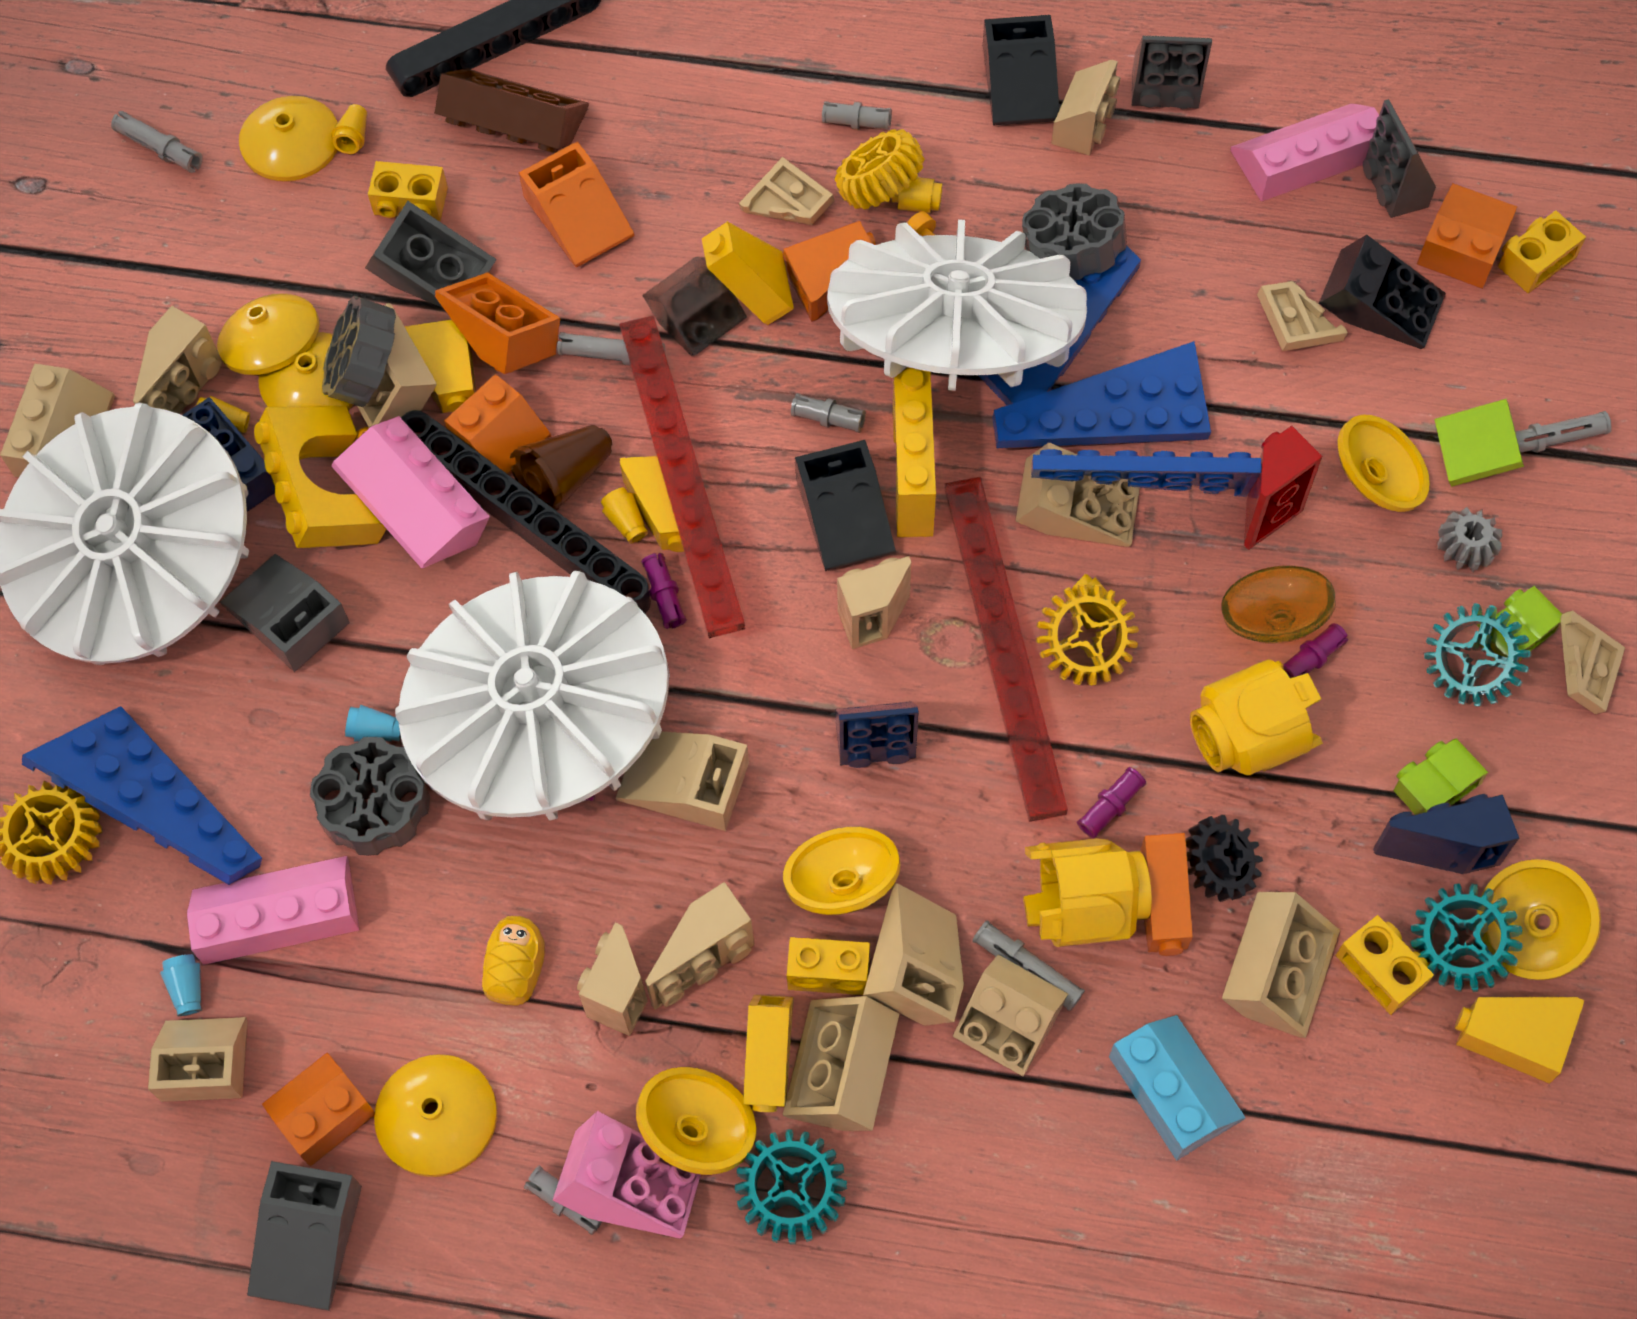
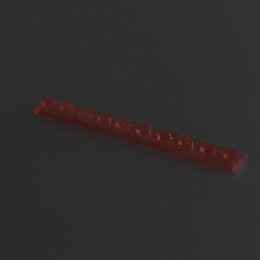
[619,315,745,638]
[945,477,1068,822]

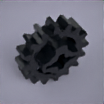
[1186,815,1263,902]

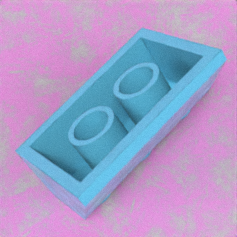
[1109,1015,1246,1161]

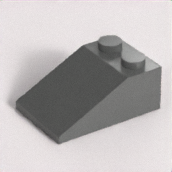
[365,201,497,308]

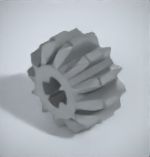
[1437,507,1502,572]

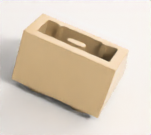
[1051,60,1121,156]
[837,556,911,649]
[577,922,647,1036]
[953,955,1068,1076]
[148,1017,247,1102]

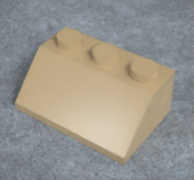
[0,364,115,477]
[1222,892,1340,1038]
[783,996,899,1131]

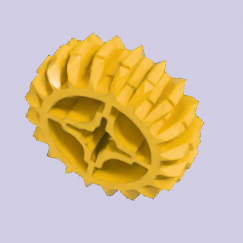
[834,129,925,210]
[1036,584,1139,686]
[0,781,103,885]

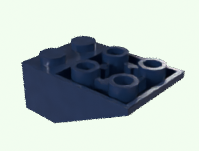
[182,397,275,512]
[835,701,919,768]
[1373,794,1519,874]

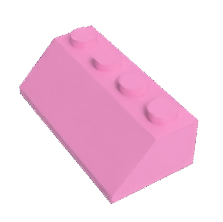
[1230,104,1379,202]
[332,416,490,569]
[187,856,359,965]

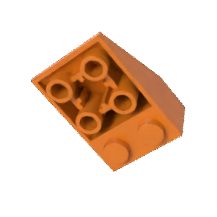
[518,141,635,268]

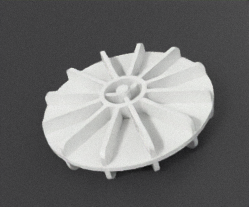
[827,219,1087,391]
[0,403,249,665]
[395,571,670,821]

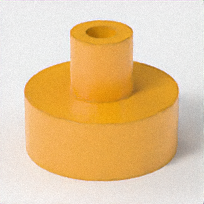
[907,211,936,236]

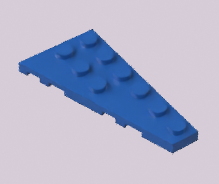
[978,245,1141,405]
[992,341,1211,448]
[1031,449,1261,497]
[22,706,262,885]

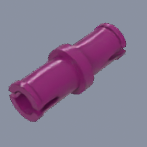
[641,553,687,629]
[1283,623,1348,678]
[1077,767,1146,839]

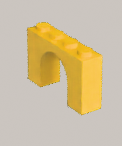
[892,367,936,537]
[254,406,386,548]

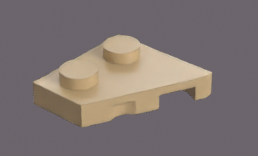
[739,157,834,225]
[1257,281,1348,351]
[1560,611,1625,714]

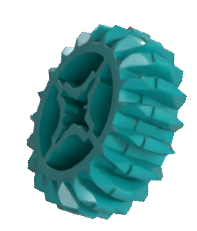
[1424,603,1532,707]
[1411,884,1523,992]
[735,1130,847,1245]

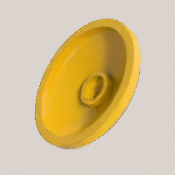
[239,96,338,181]
[217,294,320,375]
[258,332,353,410]
[1338,414,1430,512]
[783,827,900,915]
[1477,859,1601,980]
[374,1055,497,1177]
[636,1067,756,1175]

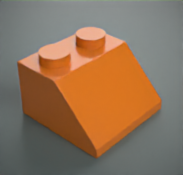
[444,374,552,476]
[262,1052,375,1167]

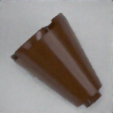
[510,425,612,510]

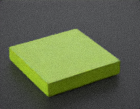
[1434,398,1524,487]

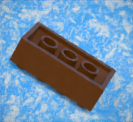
[434,68,589,152]

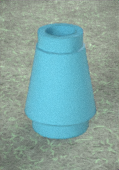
[345,705,401,742]
[160,954,202,1016]

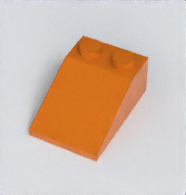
[1417,183,1517,289]
[435,272,561,374]

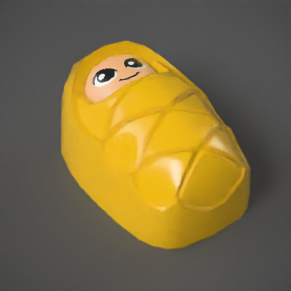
[482,916,545,1006]

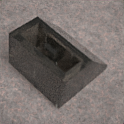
[642,257,747,356]

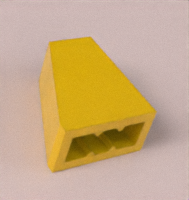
[702,221,794,325]
[404,320,476,413]
[620,454,698,552]
[743,994,794,1112]
[1455,997,1585,1084]

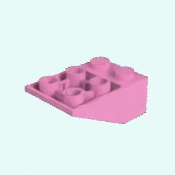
[553,1111,701,1238]

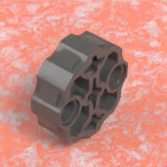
[1022,183,1127,280]
[322,296,396,407]
[310,737,430,856]

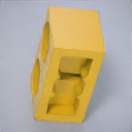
[368,161,448,221]
[1498,210,1586,294]
[1335,915,1434,1015]
[786,937,870,995]

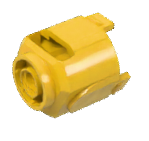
[1190,659,1323,776]
[1023,838,1152,947]

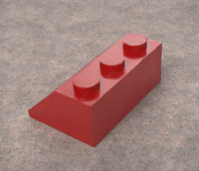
[1244,426,1323,550]

